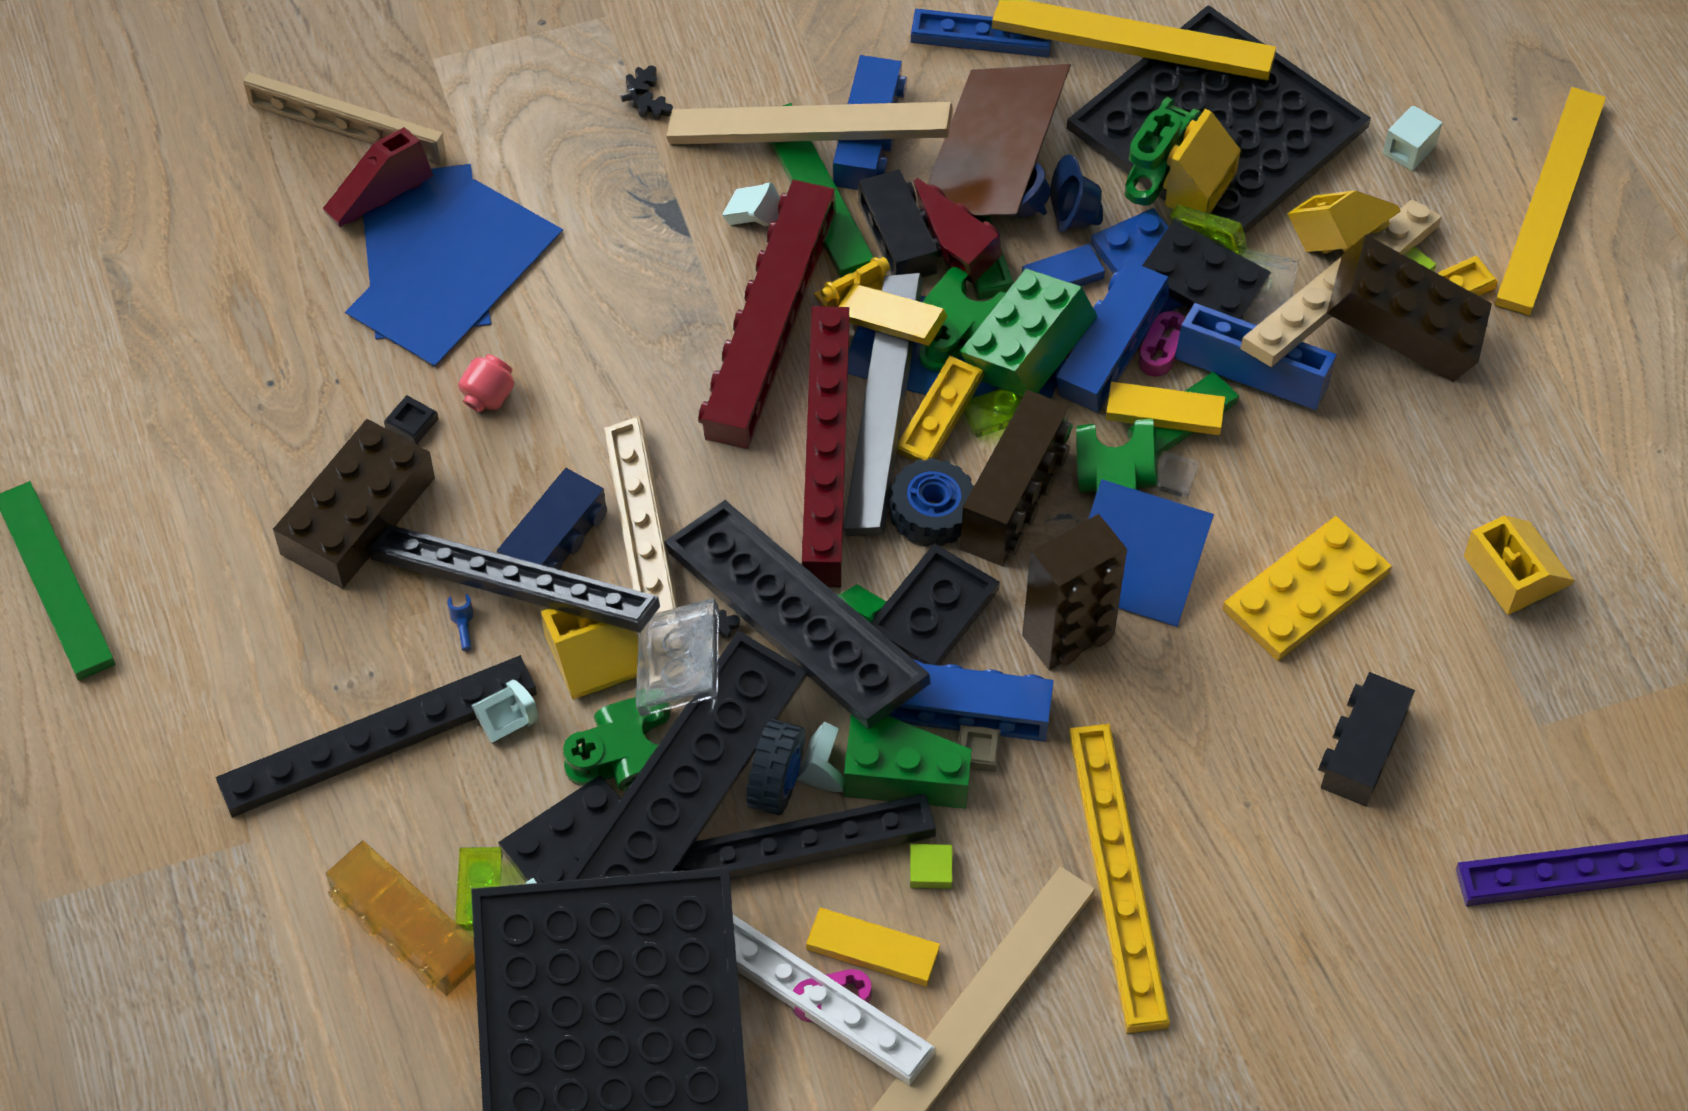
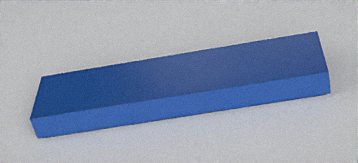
[910,9,1052,57]

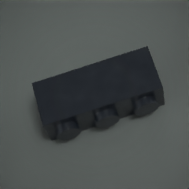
[858,169,942,278]
[1318,672,1415,807]

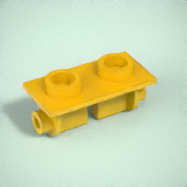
[814,257,890,307]

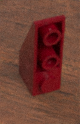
[323,127,434,227]
[914,177,1003,284]

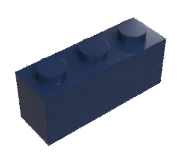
[497,468,607,570]

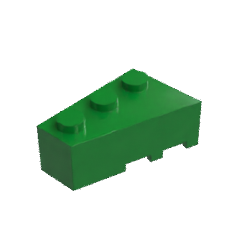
[844,715,972,809]

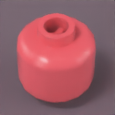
[458,354,515,413]

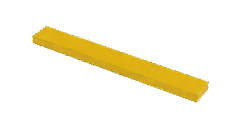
[992,0,1276,80]
[1494,87,1606,316]
[1069,724,1170,1034]

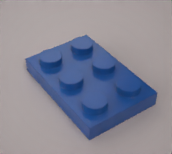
[1090,208,1183,317]

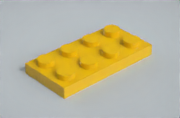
[1222,516,1392,661]

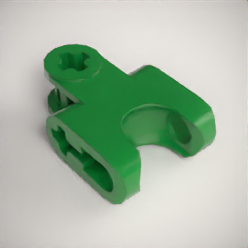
[1124,97,1201,206]
[919,267,1006,372]
[1076,419,1159,493]
[563,691,672,791]

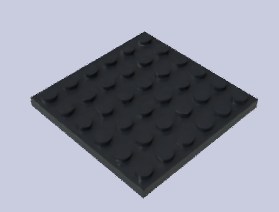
[1066,5,1371,247]
[471,867,748,1111]

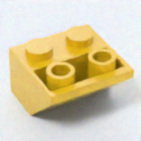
[1163,109,1241,222]
[1287,190,1401,254]
[1463,515,1575,615]
[541,608,648,700]

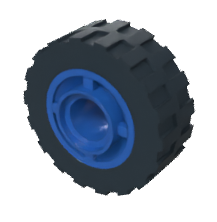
[889,458,974,547]
[746,719,805,816]

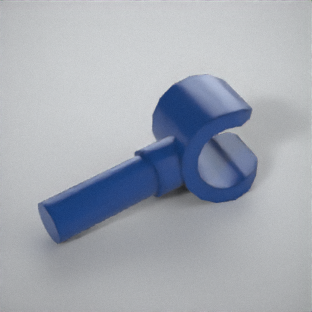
[447,594,473,651]

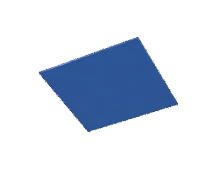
[1088,479,1214,627]

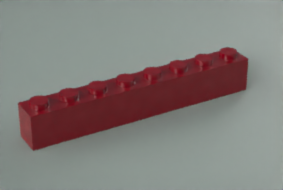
[698,179,836,449]
[802,306,850,587]

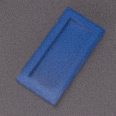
[1022,244,1105,286]

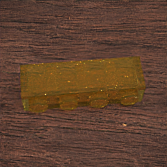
[325,840,475,996]

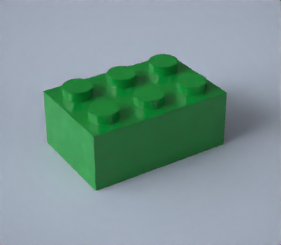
[960,269,1097,397]

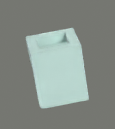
[1383,106,1443,171]

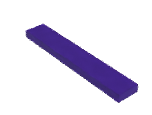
[1456,834,1688,906]

